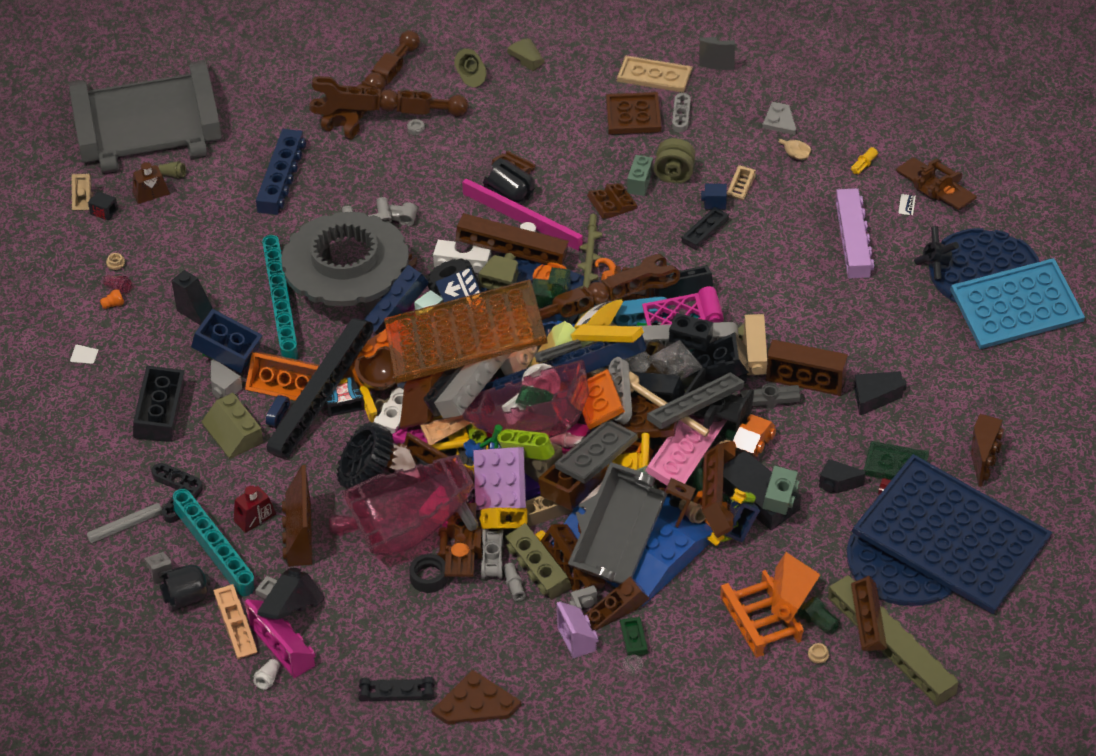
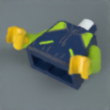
[707,488,760,546]

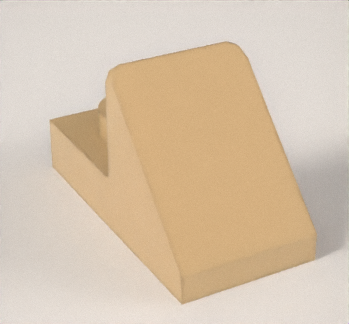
[72,174,94,210]

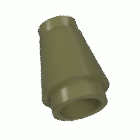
[158,161,186,179]

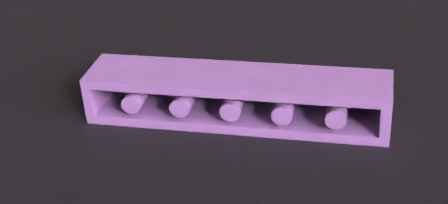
[836,188,874,278]

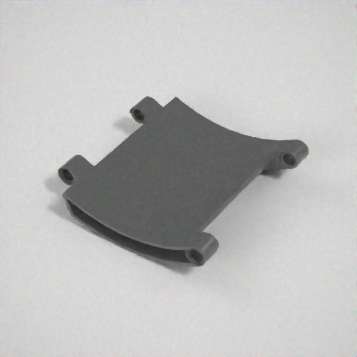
[69,59,222,174]

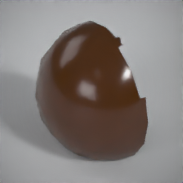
[355,346,404,391]

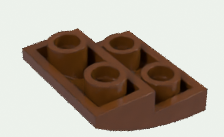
[587,183,637,219]

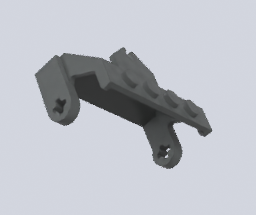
[568,462,667,585]

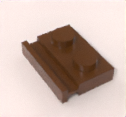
[491,151,536,174]

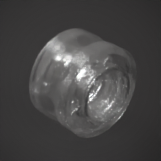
[624,351,651,373]

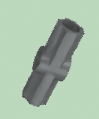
[740,383,800,409]

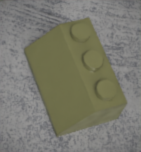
[201,393,264,459]

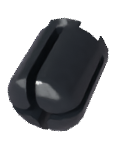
[483,158,535,205]

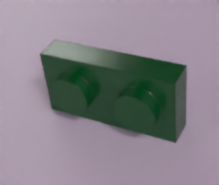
[620,616,648,657]

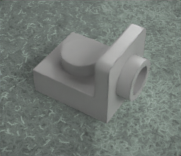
[568,586,597,611]

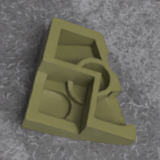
[507,38,545,71]

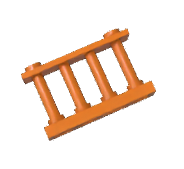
[721,570,804,658]

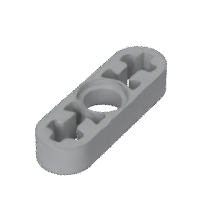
[672,93,690,133]

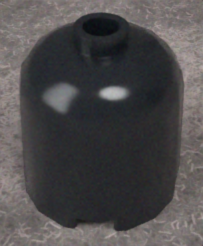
[158,565,210,611]

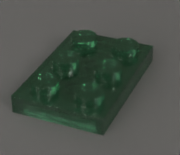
[864,441,930,480]

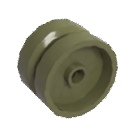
[654,138,696,183]

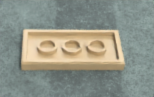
[617,56,692,93]

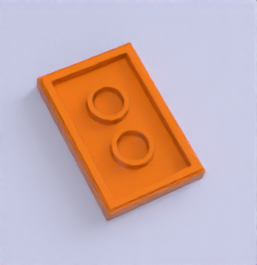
[573,369,625,429]

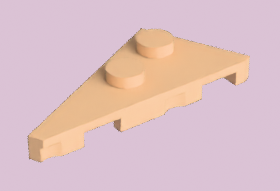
[421,405,489,445]

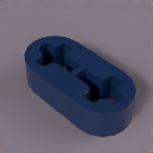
[266,395,290,427]

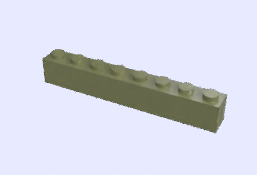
[828,575,958,706]

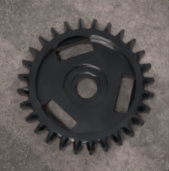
[337,422,394,494]

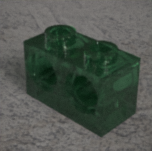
[515,385,563,417]

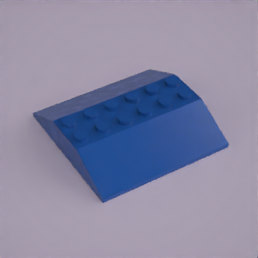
[551,495,713,606]

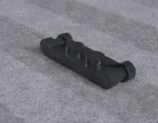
[358,676,435,702]

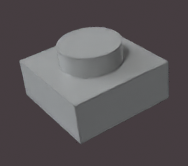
[256,576,277,599]

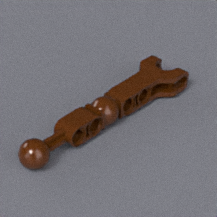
[321,30,420,140]
[309,76,469,117]
[521,254,680,330]

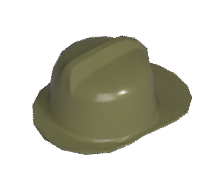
[455,49,486,87]

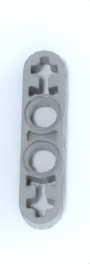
[609,357,632,424]

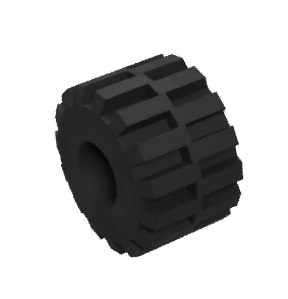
[426,258,481,310]

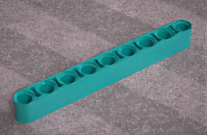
[262,235,298,360]

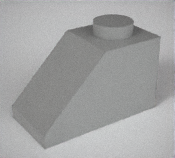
[211,359,243,398]

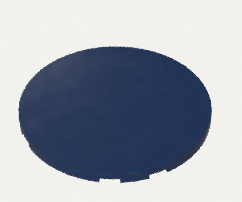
[929,228,1040,303]
[847,533,954,606]

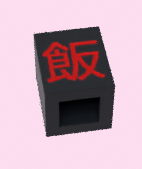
[88,191,118,221]

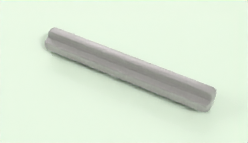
[87,503,162,543]

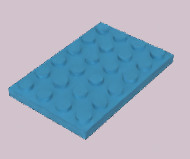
[950,258,1085,349]

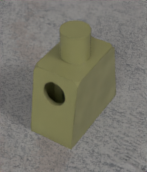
[478,253,519,295]

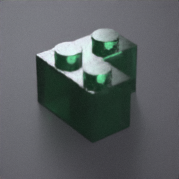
[529,267,571,309]

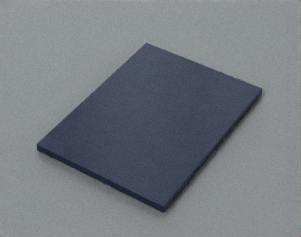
[852,454,1053,614]

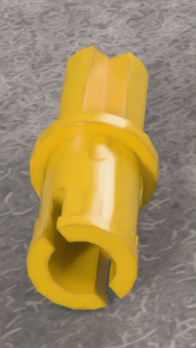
[851,147,878,175]

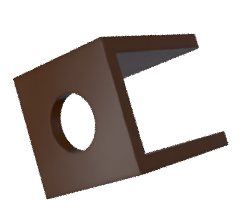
[664,478,695,528]

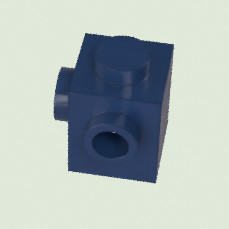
[701,183,727,209]

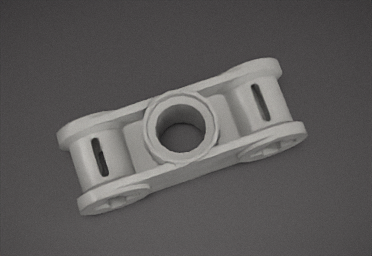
[481,529,503,579]

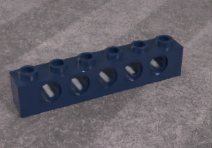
[256,129,306,215]

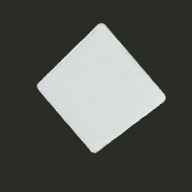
[70,344,98,364]

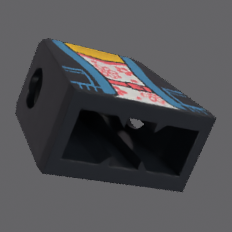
[327,377,365,417]

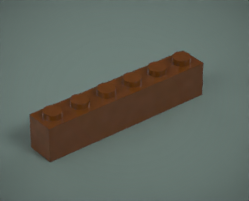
[455,213,569,265]

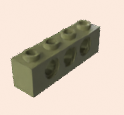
[506,523,572,600]

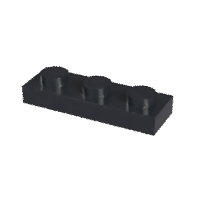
[681,207,729,250]

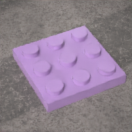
[473,447,526,510]

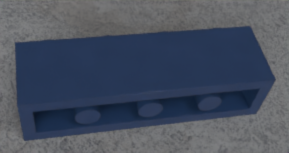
[364,265,429,336]

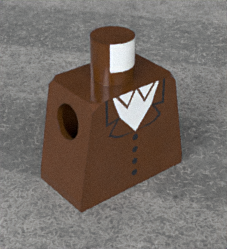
[132,162,170,204]

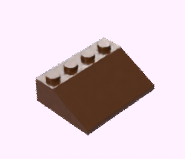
[282,465,312,567]

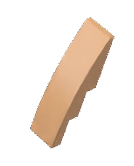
[214,584,258,659]

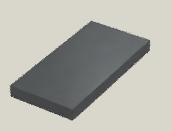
[554,420,638,484]

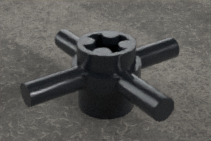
[914,226,959,281]

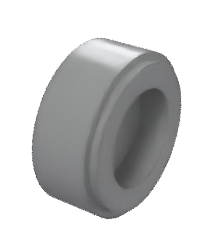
[407,119,425,135]

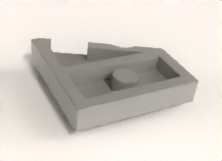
[763,102,796,135]

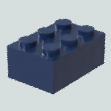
[191,309,263,373]

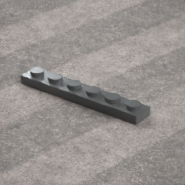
[647,372,744,429]

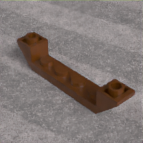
[702,441,735,538]

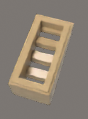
[727,165,756,200]

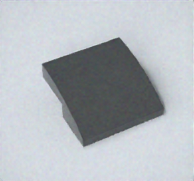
[699,37,735,70]

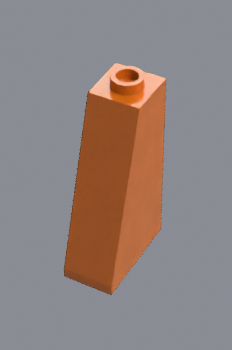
[771,552,820,624]

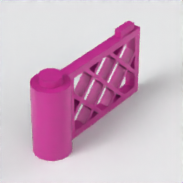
[642,286,724,326]

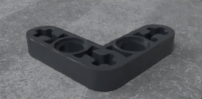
[151,463,203,523]

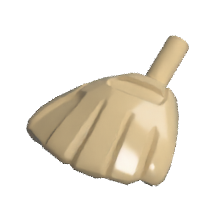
[779,139,811,160]

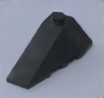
[257,568,324,620]

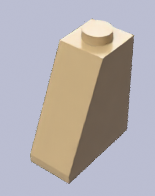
[743,314,767,375]

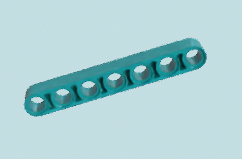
[173,489,254,596]

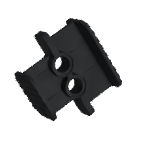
[684,368,754,434]

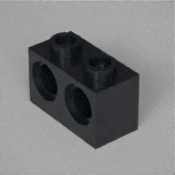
[669,313,713,352]

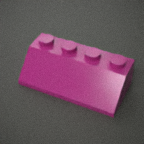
[245,599,316,678]

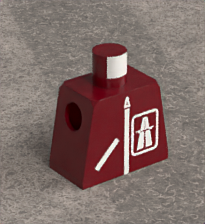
[234,486,276,533]

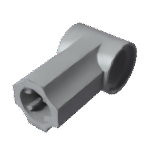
[388,202,418,226]

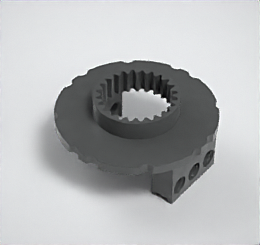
[282,212,409,316]

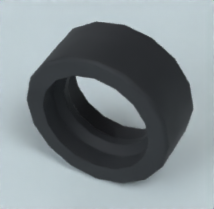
[409,554,448,593]

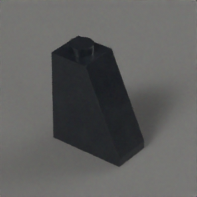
[171,270,213,325]
[854,371,906,415]

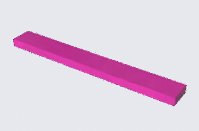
[462,179,583,251]

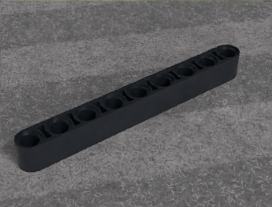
[267,318,374,458]

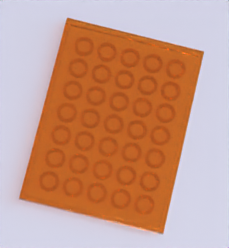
[384,279,548,384]

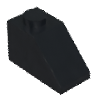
[819,459,866,494]

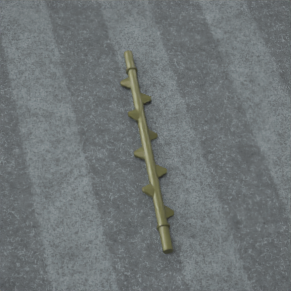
[577,214,602,319]

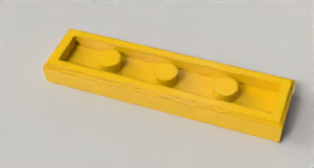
[571,325,644,343]

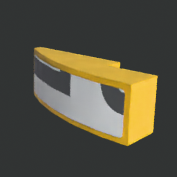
[574,299,623,329]

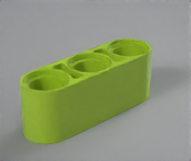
[497,429,555,460]

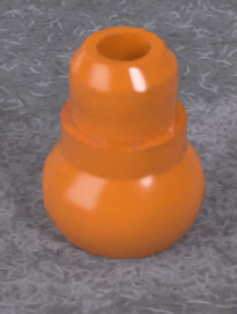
[100,289,124,309]

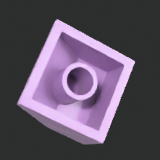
[556,602,598,658]

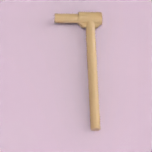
[620,371,710,437]

